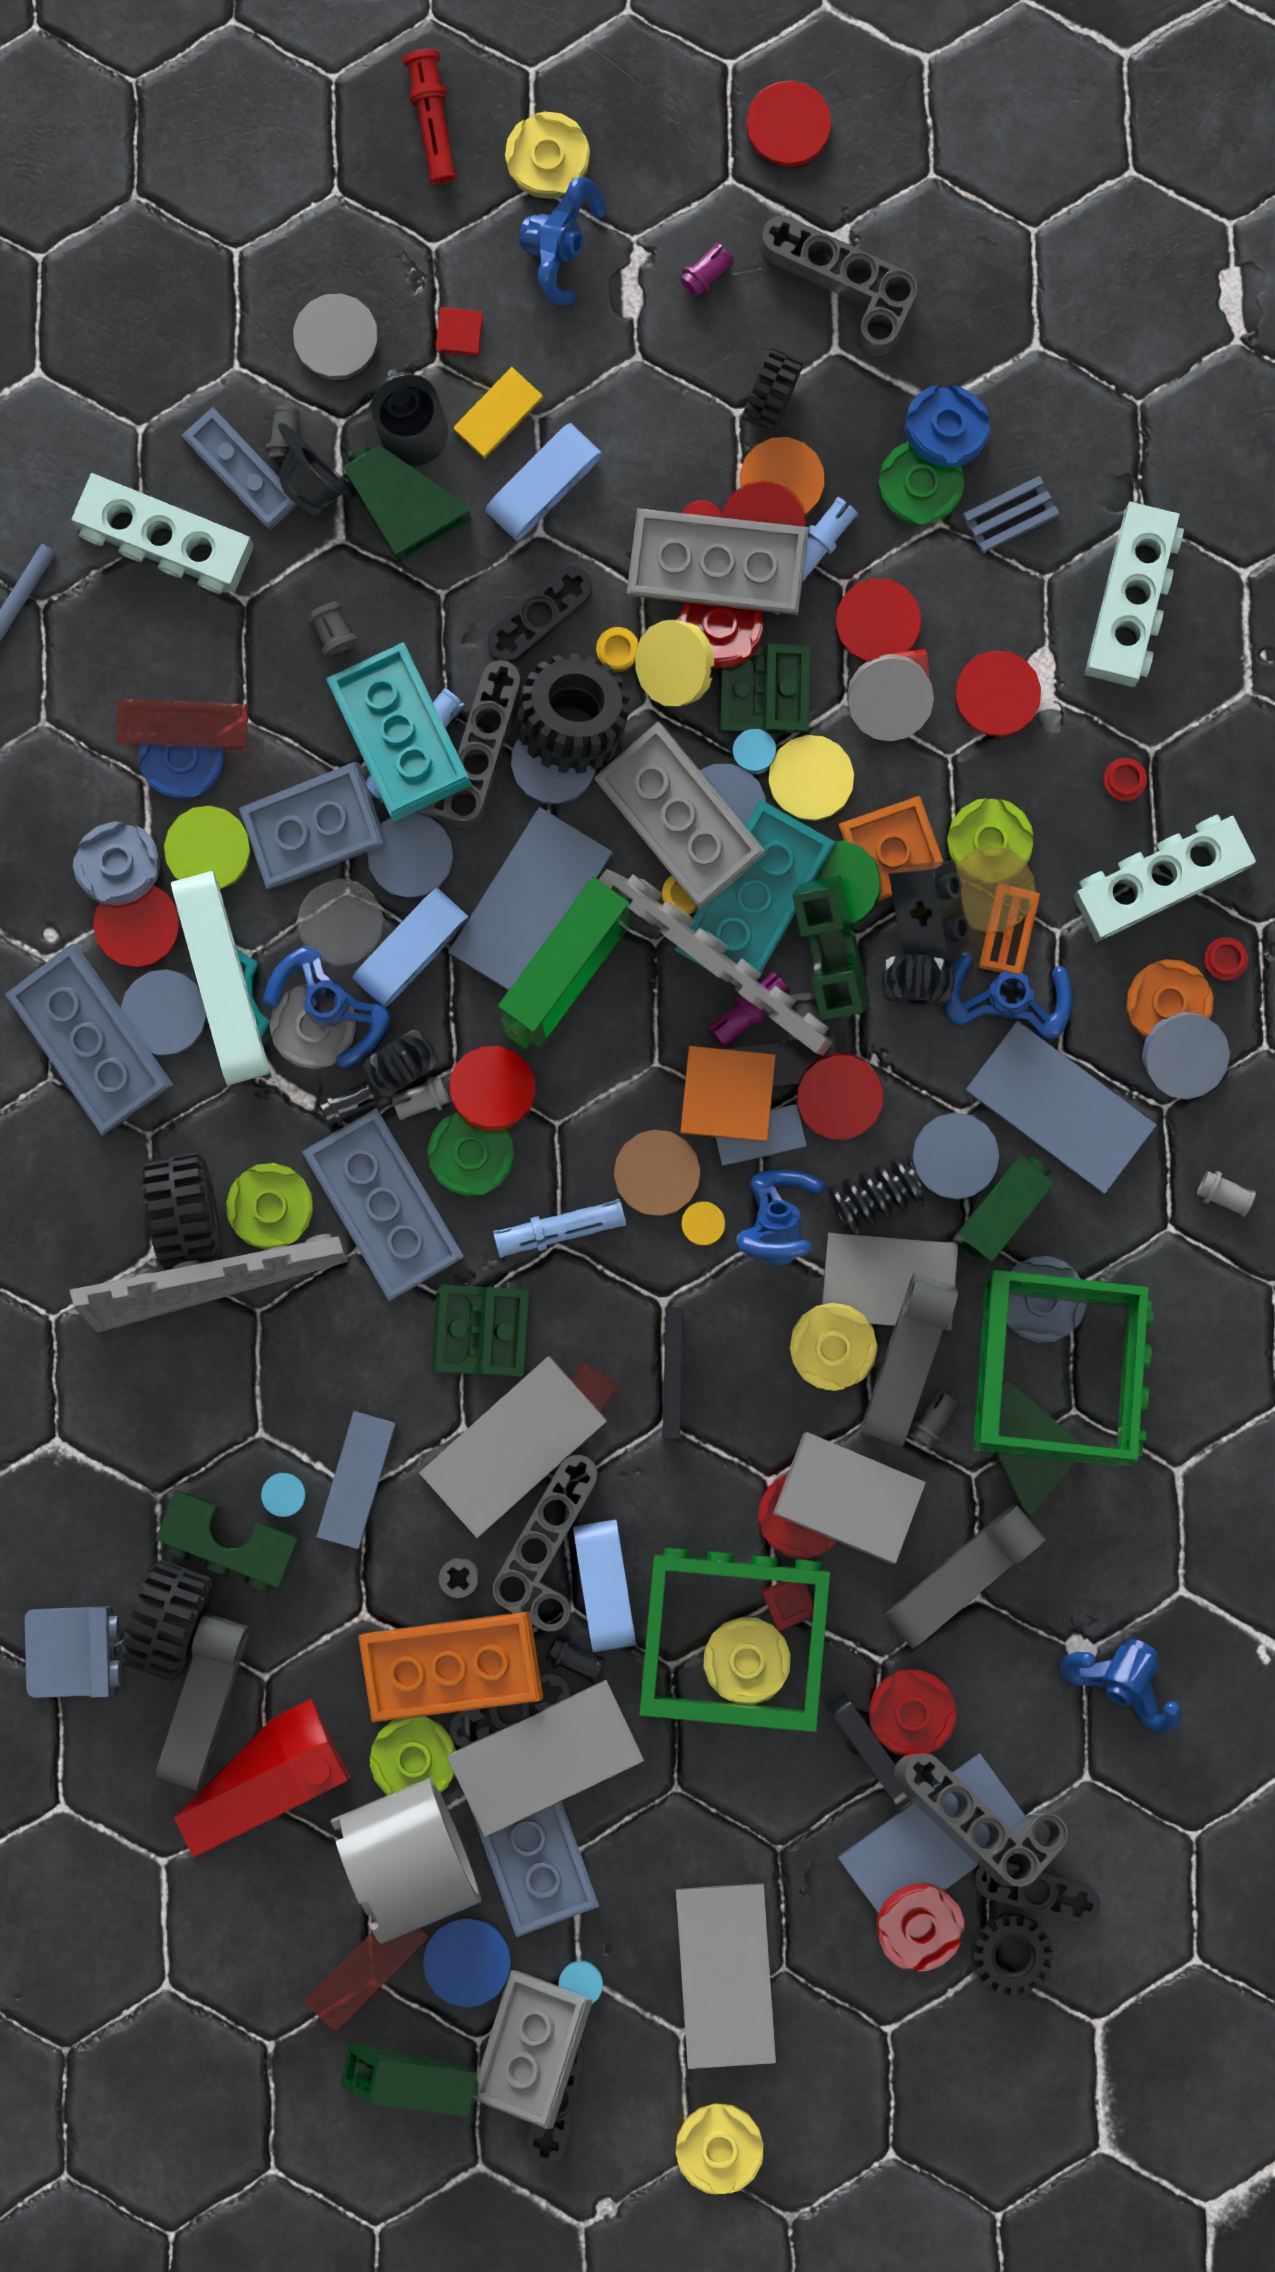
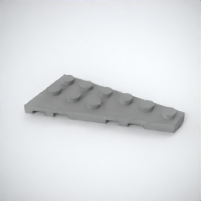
[599,869,833,1056]
[70,1234,348,1333]

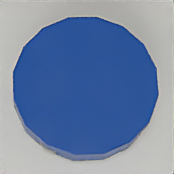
[904,385,990,468]
[138,713,225,800]
[423,1917,512,2008]

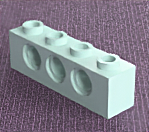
[71,473,254,594]
[1084,501,1184,687]
[1073,815,1256,943]

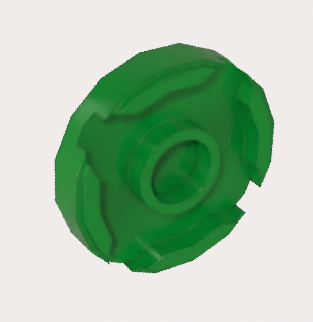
[878,441,964,526]
[814,841,882,924]
[427,1113,514,1197]

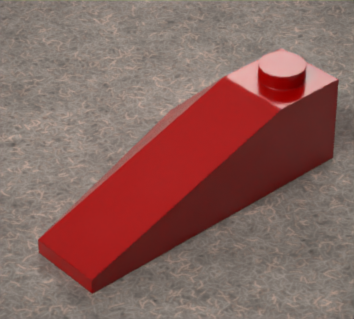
[174,1698,351,1857]

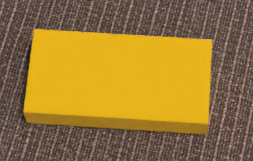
[453,367,543,460]

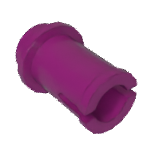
[680,243,735,297]

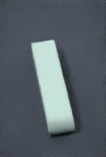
[171,871,270,1086]

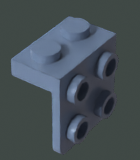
[25,1606,121,1698]

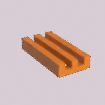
[978,884,1040,974]

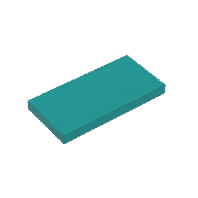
[326,642,472,822]
[675,800,836,982]

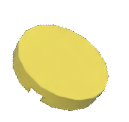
[505,111,590,199]
[635,620,714,706]
[768,735,854,822]
[790,1303,877,1391]
[704,1617,791,1705]
[676,2103,764,2195]

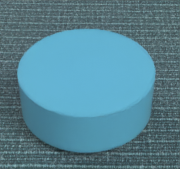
[733,729,776,774]
[261,1473,306,1517]
[559,1961,603,2004]

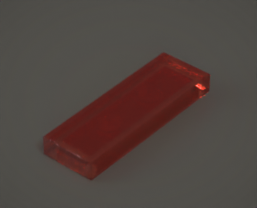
[116,699,249,750]
[304,1928,429,2032]

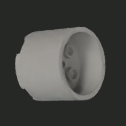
[331,1777,481,1944]

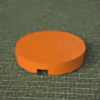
[739,437,825,516]
[1126,959,1213,1039]

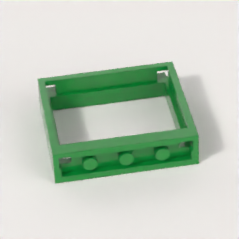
[498,876,630,1051]
[973,1270,1154,1468]
[640,1547,830,1732]

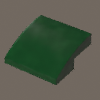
[718,644,810,734]
[431,1284,529,1377]

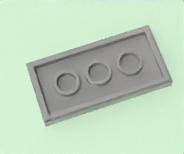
[627,508,809,615]
[594,722,767,909]
[419,1356,608,1538]
[447,1679,644,1837]
[676,1883,776,2069]

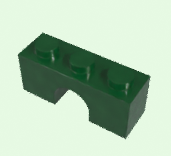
[792,876,870,1021]
[155,1490,301,1592]

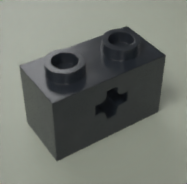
[888,860,970,956]

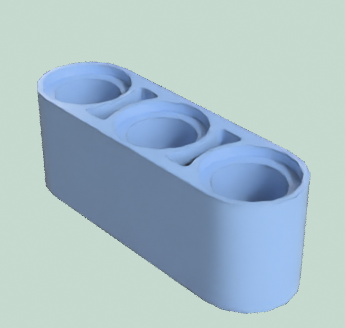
[485,423,602,541]
[352,888,469,1008]
[573,1519,636,1652]

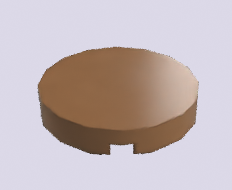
[614,1129,700,1216]

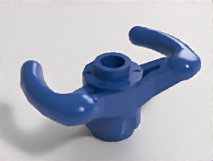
[519,177,606,306]
[263,946,391,1068]
[945,952,1073,1039]
[736,1170,825,1265]
[1060,1639,1182,1733]

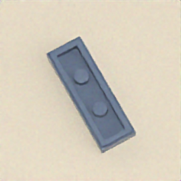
[181,407,297,531]
[316,1411,396,1549]

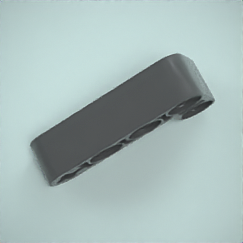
[761,216,918,357]
[414,660,522,828]
[860,1273,958,1447]
[493,1455,598,1631]
[884,1504,1046,1649]
[155,1613,250,1791]
[894,1753,1068,1887]

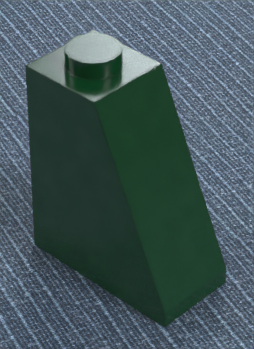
[343,445,471,564]
[952,1156,1054,1266]
[994,1380,1082,1516]
[340,2042,478,2117]

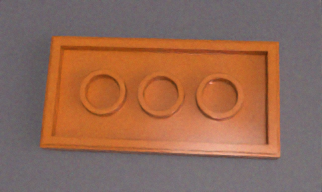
[358,1611,543,1722]

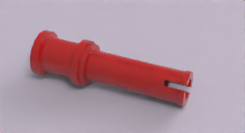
[402,49,457,184]

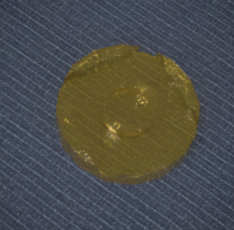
[956,846,1035,933]

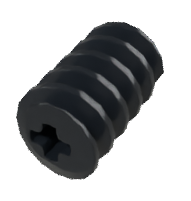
[826,1155,924,1234]

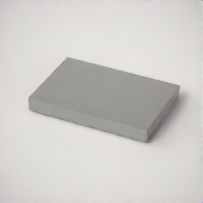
[822,1233,958,1331]
[773,1432,926,1564]
[476,1970,593,2129]

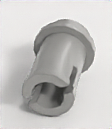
[391,1077,450,1120]
[1197,1171,1256,1217]

